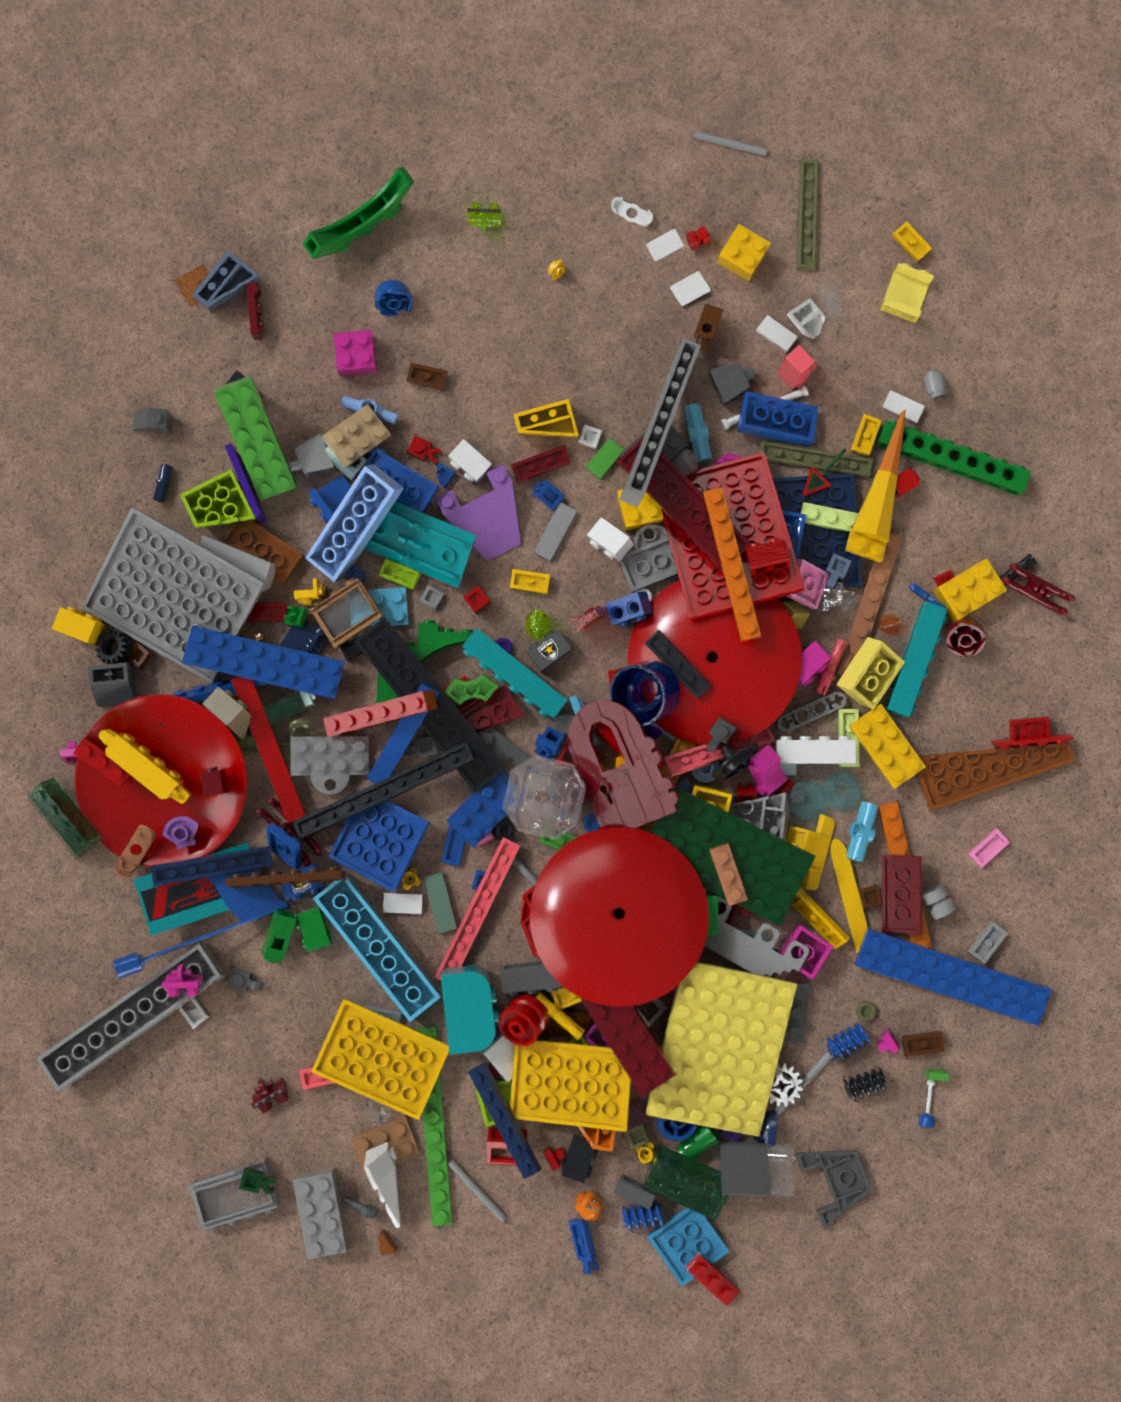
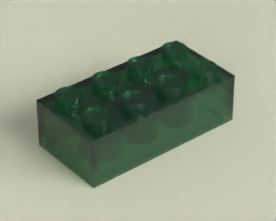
[642,1145,729,1220]

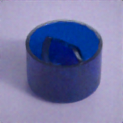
[609,660,680,726]

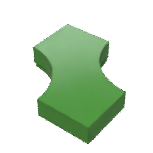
[444,673,498,705]

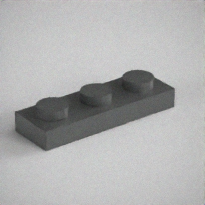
[784,981,810,1043]

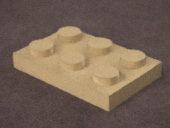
[322,404,391,469]

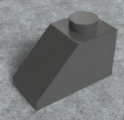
[133,408,172,433]

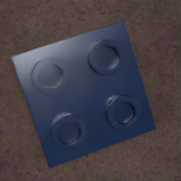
[279,619,329,655]

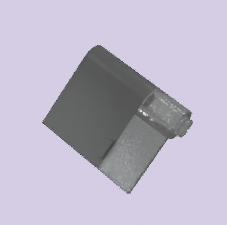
[718,1141,795,1198]

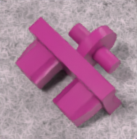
[162,964,203,997]

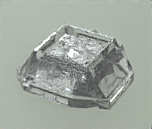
[502,755,586,840]

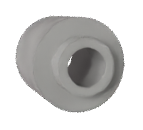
[923,370,947,400]

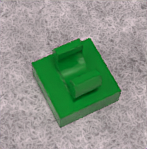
[284,606,309,628]

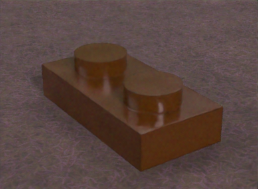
[406,363,448,391]
[901,1031,944,1056]

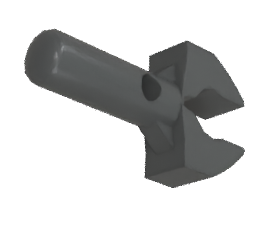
[343,1197,379,1219]

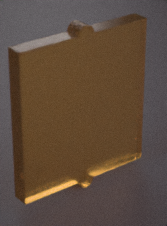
[175,264,209,306]

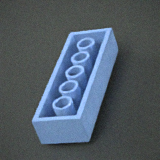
[305,464,404,582]

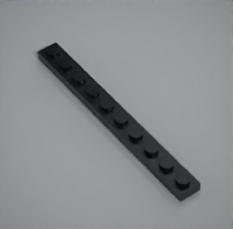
[293,742,475,840]

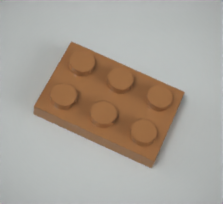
[351,1115,420,1175]

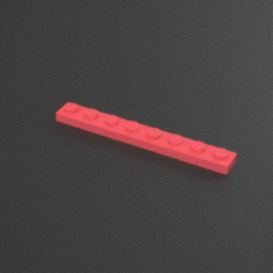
[435,837,520,980]

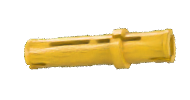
[535,992,585,1040]

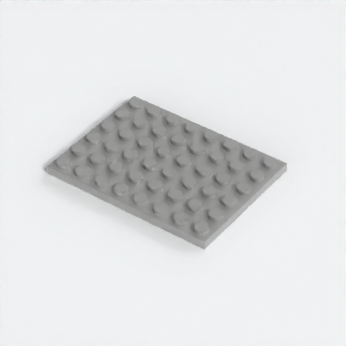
[81,507,266,684]

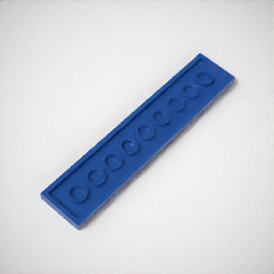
[854,928,1052,1026]

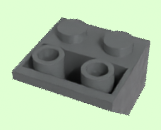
[88,662,136,707]

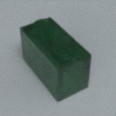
[263,692,310,726]

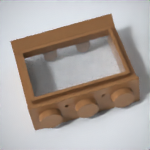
[309,578,385,649]

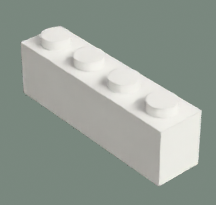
[775,736,856,764]

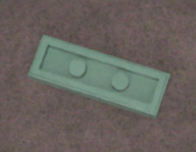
[423,872,457,934]

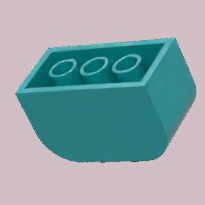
[441,965,500,1054]

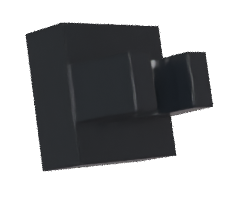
[494,821,514,840]

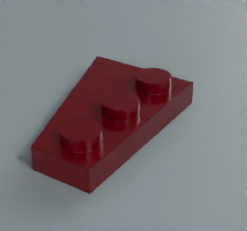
[463,685,527,732]

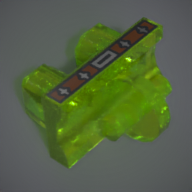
[467,203,502,233]

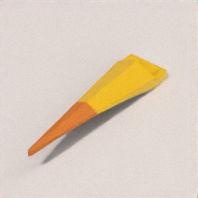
[845,410,906,562]

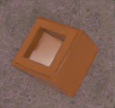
[379,1229,398,1255]

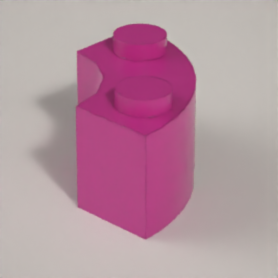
[748,744,788,797]

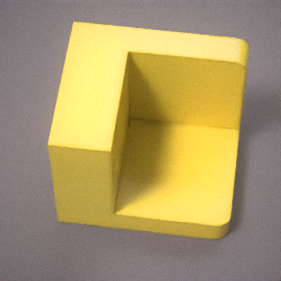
[782,601,810,629]

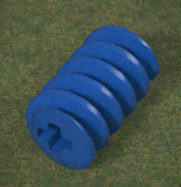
[826,1023,871,1062]
[622,1201,664,1231]

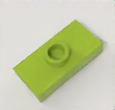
[378,558,421,590]

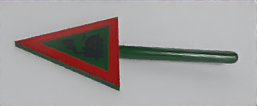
[802,449,846,497]

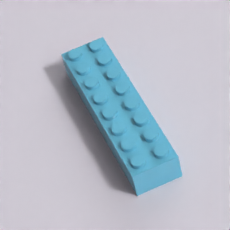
[313,873,442,1022]

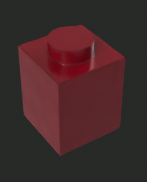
[200,766,229,797]

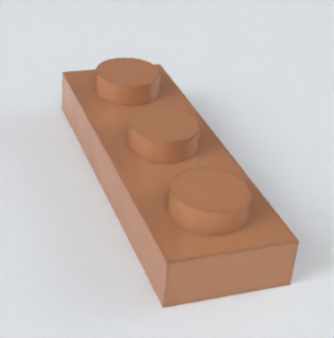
[710,843,748,906]

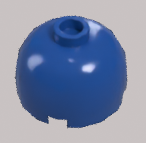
[375,280,413,317]
[656,1117,697,1142]

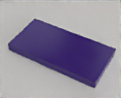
[225,443,267,524]

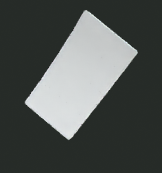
[646,229,711,306]

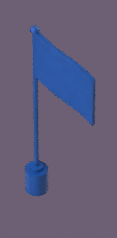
[113,868,290,979]

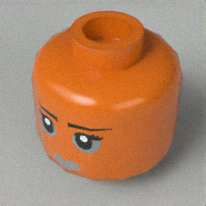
[574,1190,604,1221]

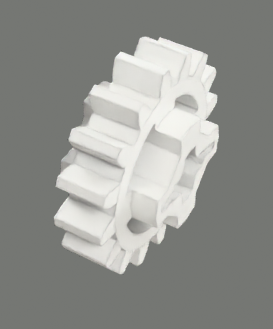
[769,1062,803,1107]

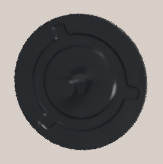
[712,742,758,780]

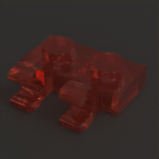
[569,605,608,632]

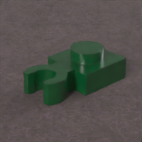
[239,1167,277,1194]

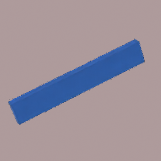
[367,682,440,784]

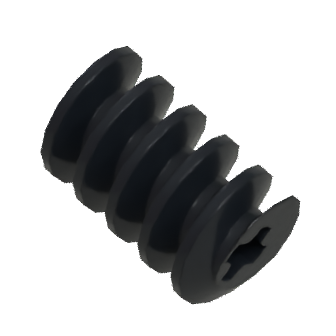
[842,1067,887,1102]

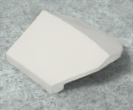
[787,298,826,339]

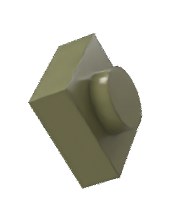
[624,1123,650,1150]

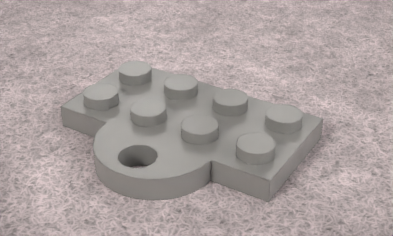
[618,524,678,593]
[290,736,369,795]

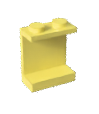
[880,263,934,323]

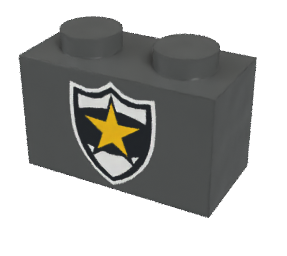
[527,630,572,672]

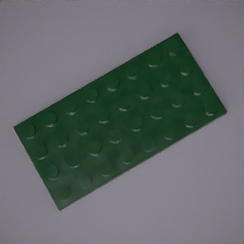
[650,786,816,926]

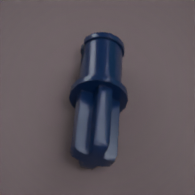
[153,464,173,502]

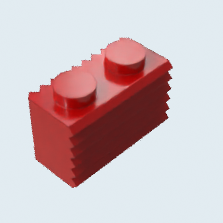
[746,539,790,576]

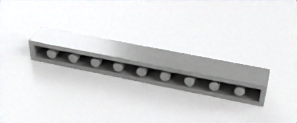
[619,338,701,507]

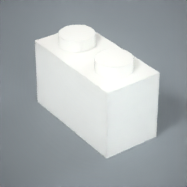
[448,439,493,485]
[587,517,634,562]

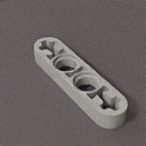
[776,692,847,732]

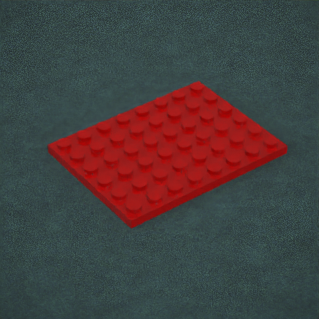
[661,452,805,621]

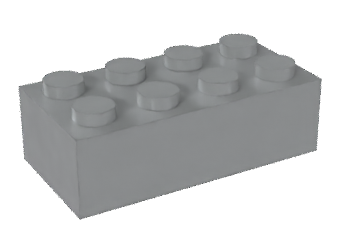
[293,1167,349,1260]

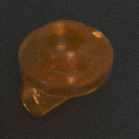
[879,614,900,634]

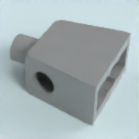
[288,434,337,477]

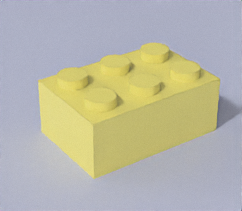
[836,637,905,710]

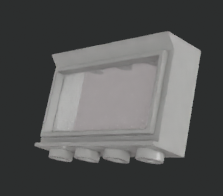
[187,1157,281,1232]

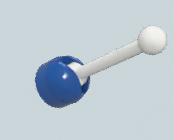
[918,1080,935,1128]

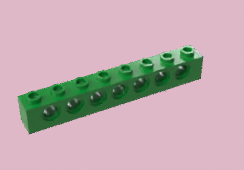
[876,420,1031,496]

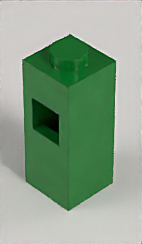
[261,908,297,963]

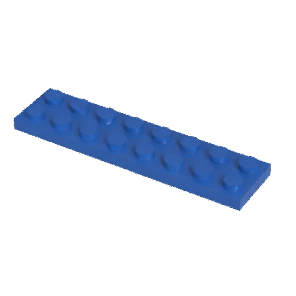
[182,626,345,700]

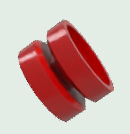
[498,994,549,1047]

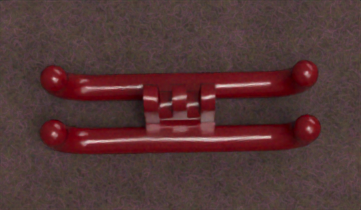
[1001,563,1075,615]
[256,797,323,867]

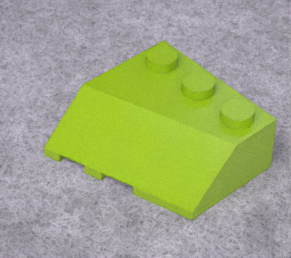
[180,469,256,528]

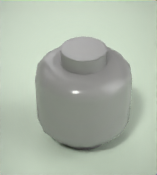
[671,449,699,476]

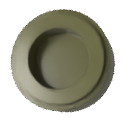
[856,1001,876,1021]

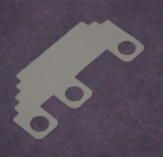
[705,896,809,976]

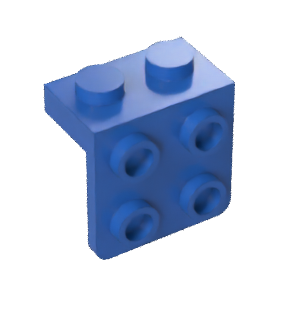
[308,475,351,524]

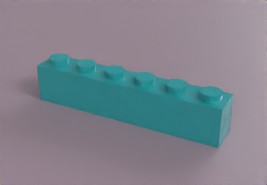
[885,601,948,718]
[461,628,568,718]

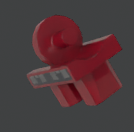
[251,1078,288,1114]

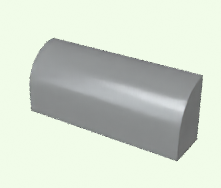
[200,535,275,591]

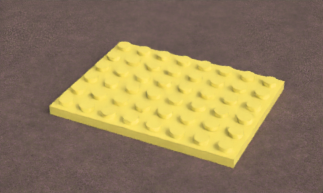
[646,962,797,1137]

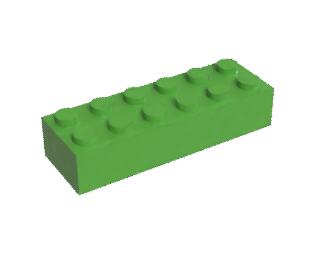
[214,375,296,501]

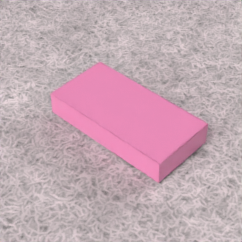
[968,828,1010,868]

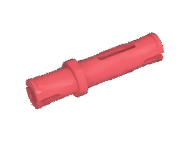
[814,639,849,696]

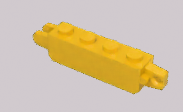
[98,729,191,804]

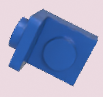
[531,480,565,511]

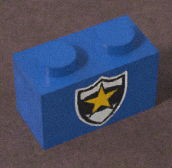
[280,864,325,902]

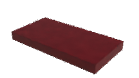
[882,854,922,935]

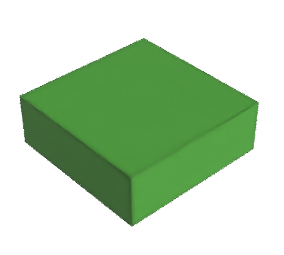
[925,1069,949,1081]

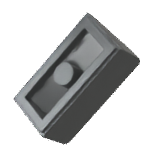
[614,1174,657,1209]

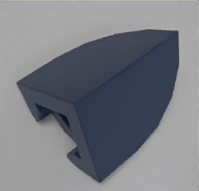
[754,1110,777,1145]

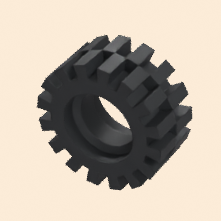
[95,630,134,664]

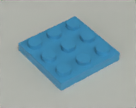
[647,1200,730,1287]

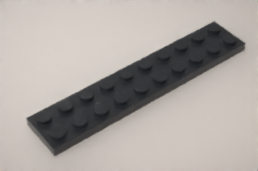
[354,617,506,793]

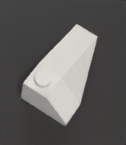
[364,1142,401,1228]

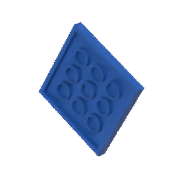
[328,788,430,892]

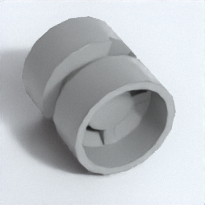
[922,883,956,920]

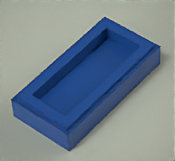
[441,825,466,866]

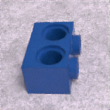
[606,591,653,628]

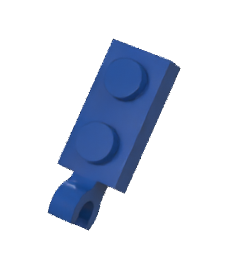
[568,1218,599,1275]

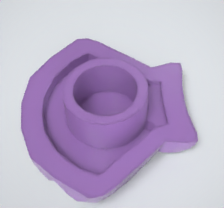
[162,816,198,849]

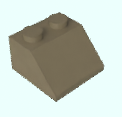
[202,687,251,740]

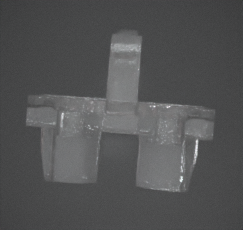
[821,582,856,613]

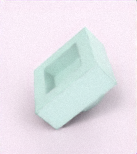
[299,691,316,707]

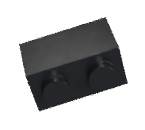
[561,1134,598,1183]

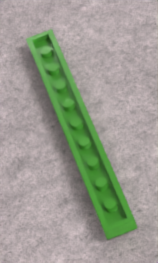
[416,1026,452,1226]

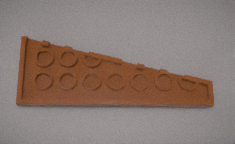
[916,743,1076,811]

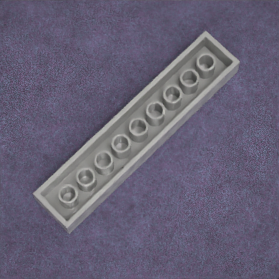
[36,943,227,1092]

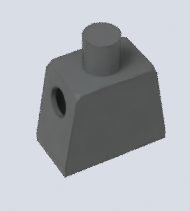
[708,363,757,407]

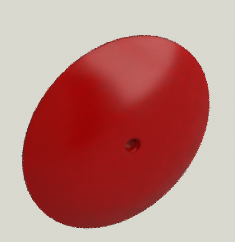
[627,580,802,745]
[75,694,247,867]
[530,827,709,1007]

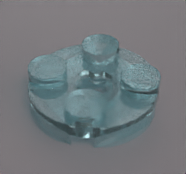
[821,771,861,809]
[788,781,826,820]

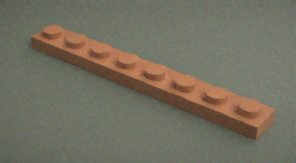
[836,533,902,676]

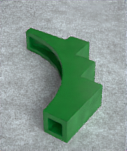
[303,167,414,259]
[376,620,473,704]

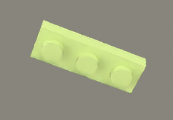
[801,502,859,532]
[838,709,860,767]

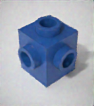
[534,726,565,761]

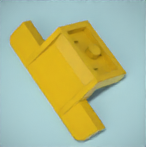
[786,814,835,890]

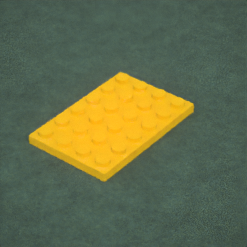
[311,998,449,1120]
[510,1039,631,1132]

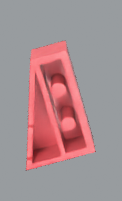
[777,345,819,390]

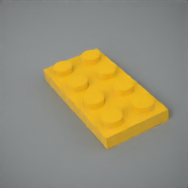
[849,704,926,789]

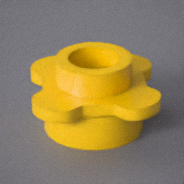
[548,260,566,281]
[402,868,421,890]
[636,1142,658,1164]

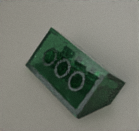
[28,778,102,861]

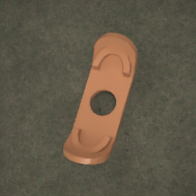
[114,825,156,878]

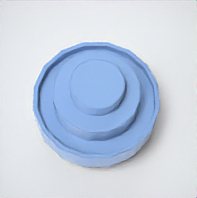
[691,762,719,782]

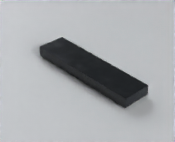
[645,630,712,699]

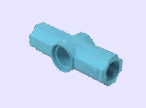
[684,403,712,463]
[846,802,878,862]

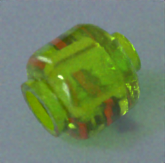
[524,610,550,639]

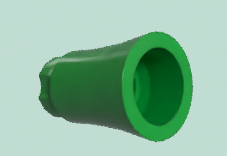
[676,1125,721,1163]

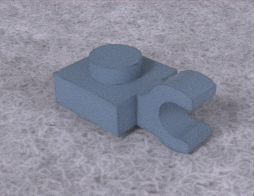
[825,554,851,590]

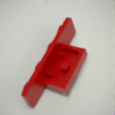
[991,716,1073,749]

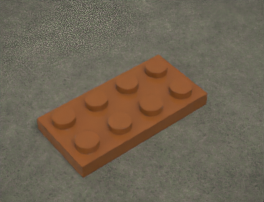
[221,520,304,587]

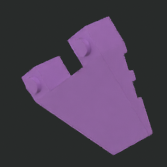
[435,464,521,561]

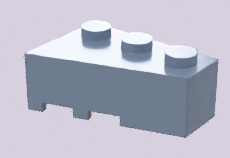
[192,251,260,312]

